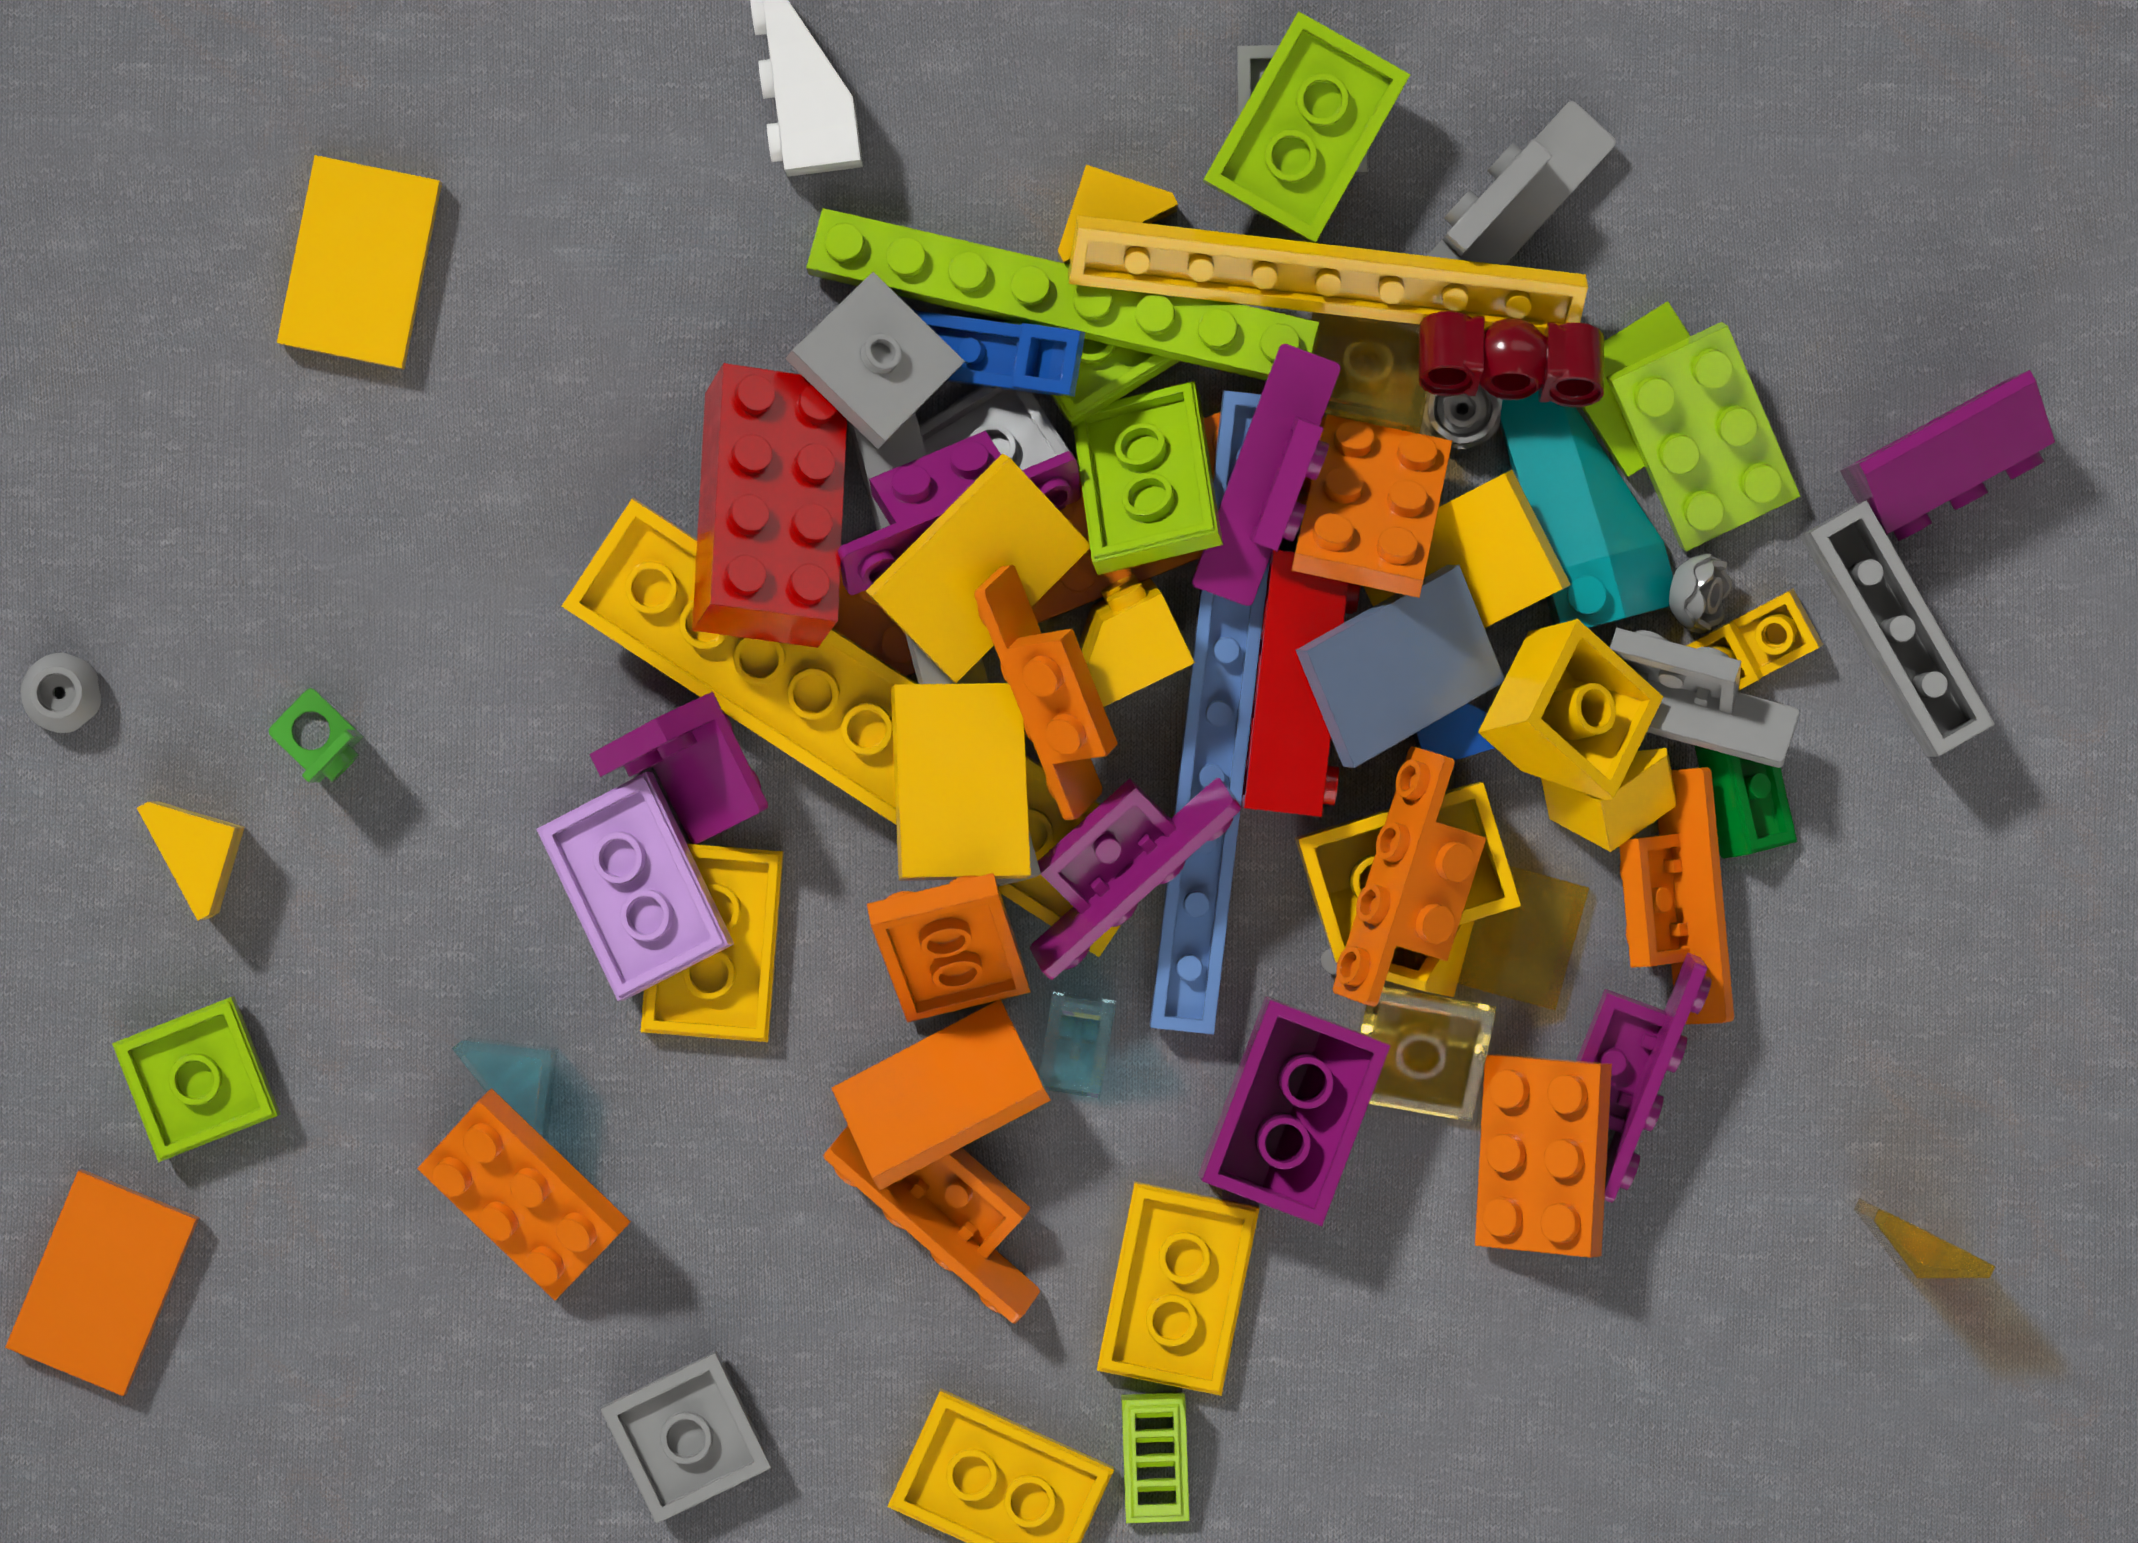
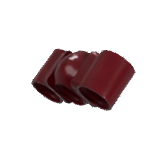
[1418,311,1604,407]

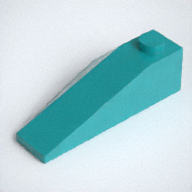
[1500,391,1673,628]

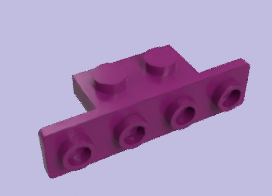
[1192,344,1341,606]
[838,431,1081,595]
[1030,778,1241,980]
[1576,953,1711,1203]

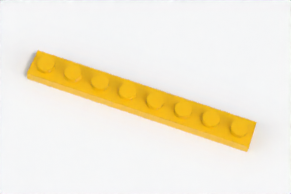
[1068,215,1588,334]

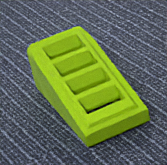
[1121,1392,1190,1523]

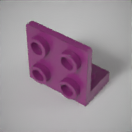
[589,692,768,844]

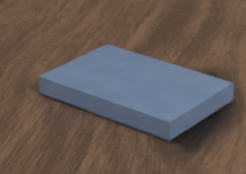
[1296,565,1505,768]

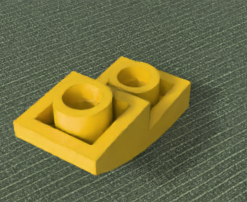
[1685,588,1823,690]

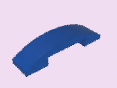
[912,309,1085,397]

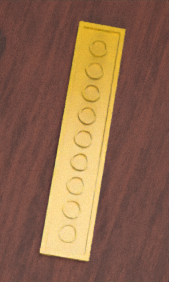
[561,497,1121,957]

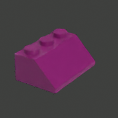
[1840,370,2055,541]
[1198,996,1391,1226]

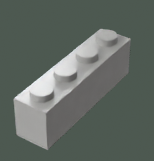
[1800,500,1995,757]

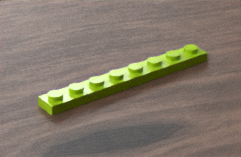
[806,208,1319,381]

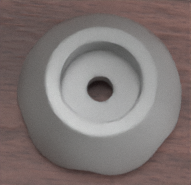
[1422,384,1502,449]
[1669,554,1732,633]
[21,652,101,733]

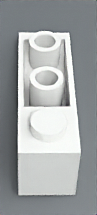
[750,0,863,177]

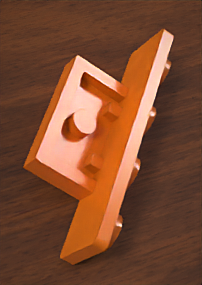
[975,565,1118,821]
[1333,746,1486,1007]
[1619,767,1734,1025]
[823,1126,1040,1324]

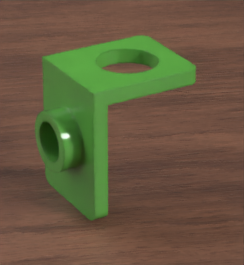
[269,688,364,783]

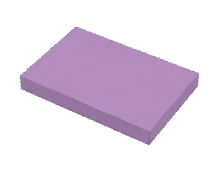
[536,772,734,1001]

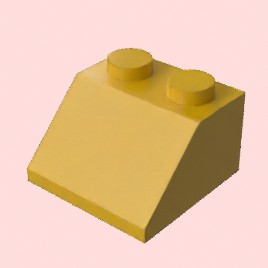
[1079,575,1195,707]
[1478,619,1663,801]

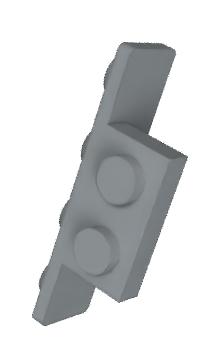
[1427,101,1616,265]
[1610,628,1799,768]

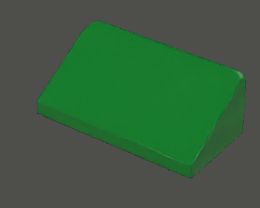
[1694,745,1797,859]

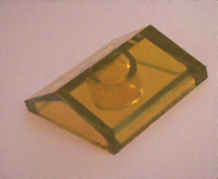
[1311,312,1428,434]
[1458,866,1589,1010]
[1358,987,1496,1122]
[1854,1198,1996,1278]

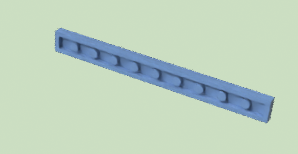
[1149,390,1270,1035]

